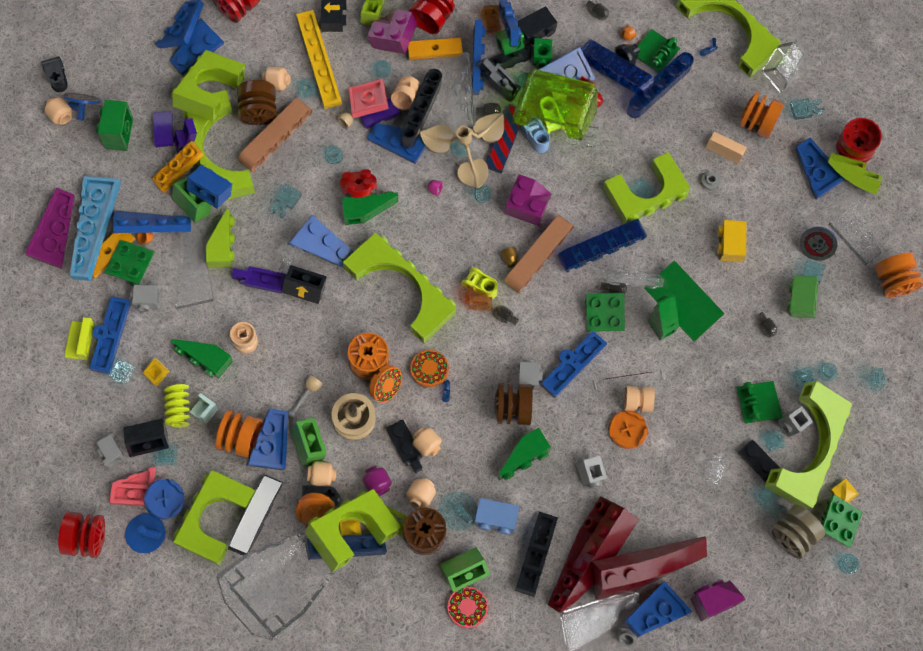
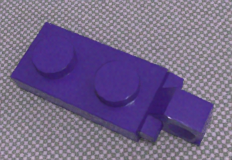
[232,266,286,294]

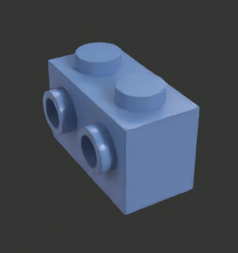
[474,498,519,535]

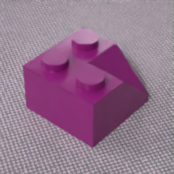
[367,9,417,54]
[505,174,552,226]
[691,579,746,622]

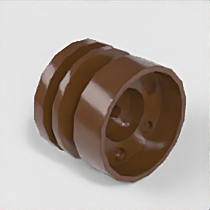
[237,80,277,125]
[494,383,533,425]
[404,507,447,555]

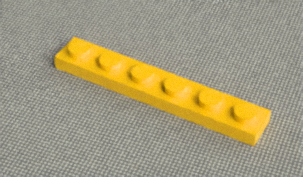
[296,10,342,109]

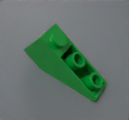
[342,191,399,225]
[648,294,679,340]
[171,339,233,379]
[498,428,551,480]

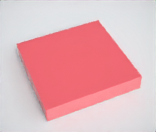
[348,79,389,118]

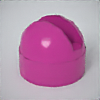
[428,180,443,196]

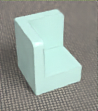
[190,393,218,425]

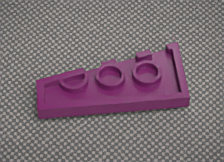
[25,188,75,269]

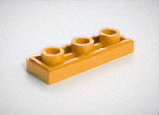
[408,38,463,60]
[152,141,204,193]
[92,233,136,279]

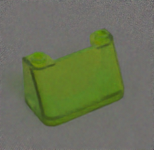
[513,69,598,141]

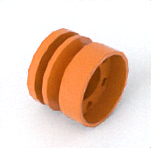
[740,91,784,139]
[875,252,923,298]
[347,332,389,381]
[215,409,262,459]

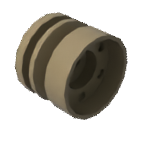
[770,505,825,559]

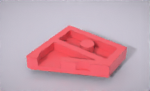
[109,467,156,506]

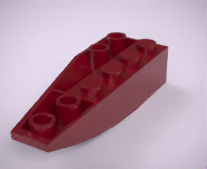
[548,496,639,614]

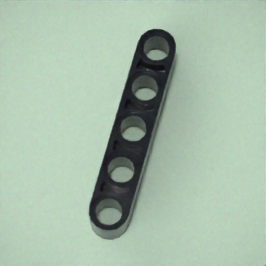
[400,69,443,148]

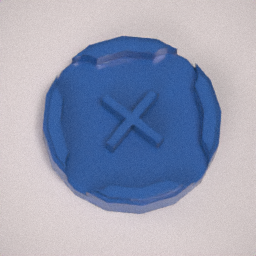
[144,479,185,520]

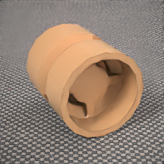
[391,76,421,110]
[230,322,258,353]
[624,386,655,412]

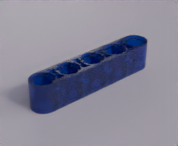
[581,39,656,97]
[627,52,694,118]
[557,219,647,273]

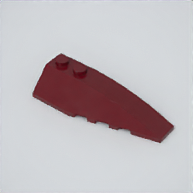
[592,536,707,600]

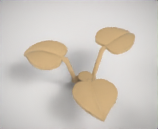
[420,113,504,189]

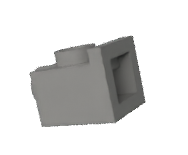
[96,434,125,468]
[575,456,607,488]

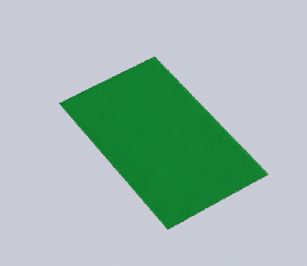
[644,260,725,342]

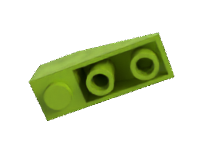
[206,209,235,268]

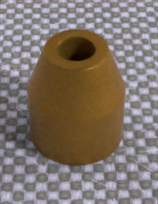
[501,247,518,267]

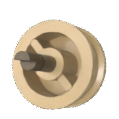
[332,393,376,440]

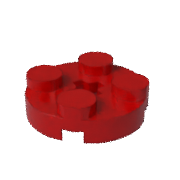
[340,169,377,198]

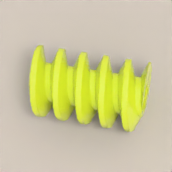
[164,384,190,428]

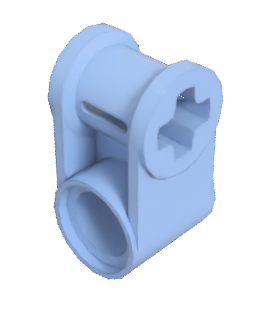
[520,117,550,153]

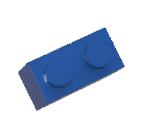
[187,165,232,209]

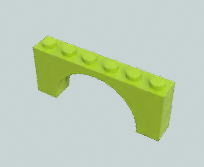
[676,0,783,78]
[182,90,255,201]
[343,232,457,344]
[765,381,852,509]

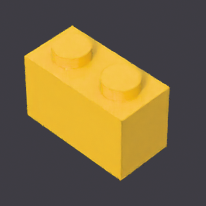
[717,220,747,262]

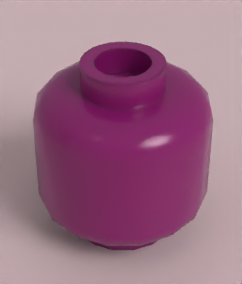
[362,466,392,496]

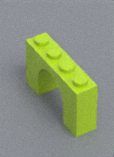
[171,50,246,121]
[603,152,691,224]
[173,470,255,566]
[304,489,401,572]

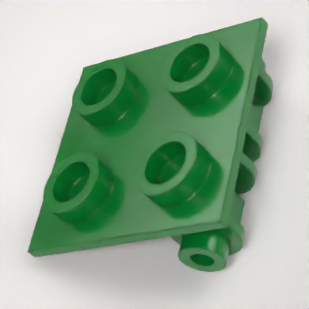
[637,29,680,73]
[104,240,155,286]
[585,293,625,332]
[736,381,783,424]
[821,494,863,548]

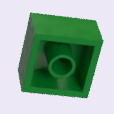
[96,100,134,151]

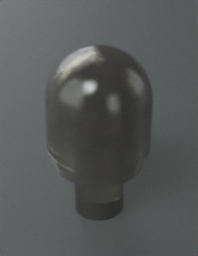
[586,0,609,20]
[476,103,502,116]
[600,280,627,293]
[493,305,519,325]
[756,312,777,337]

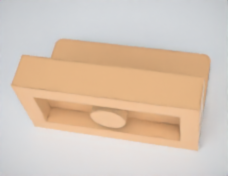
[706,132,747,164]

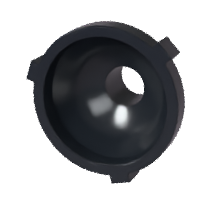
[614,44,640,69]

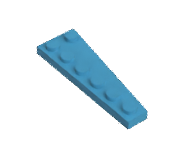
[70,176,121,281]

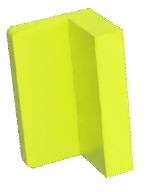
[64,317,95,360]

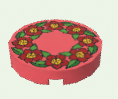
[447,586,488,628]

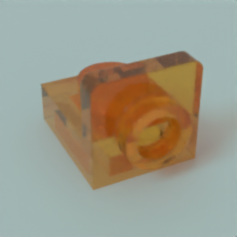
[481,5,501,34]
[465,286,492,311]

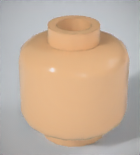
[262,66,290,91]
[44,97,72,125]
[412,427,442,457]
[307,461,336,486]
[406,478,436,509]

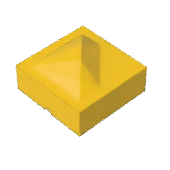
[142,358,170,386]
[830,479,859,503]
[340,519,362,536]

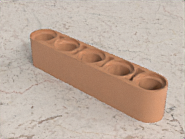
[238,98,313,172]
[504,215,574,294]

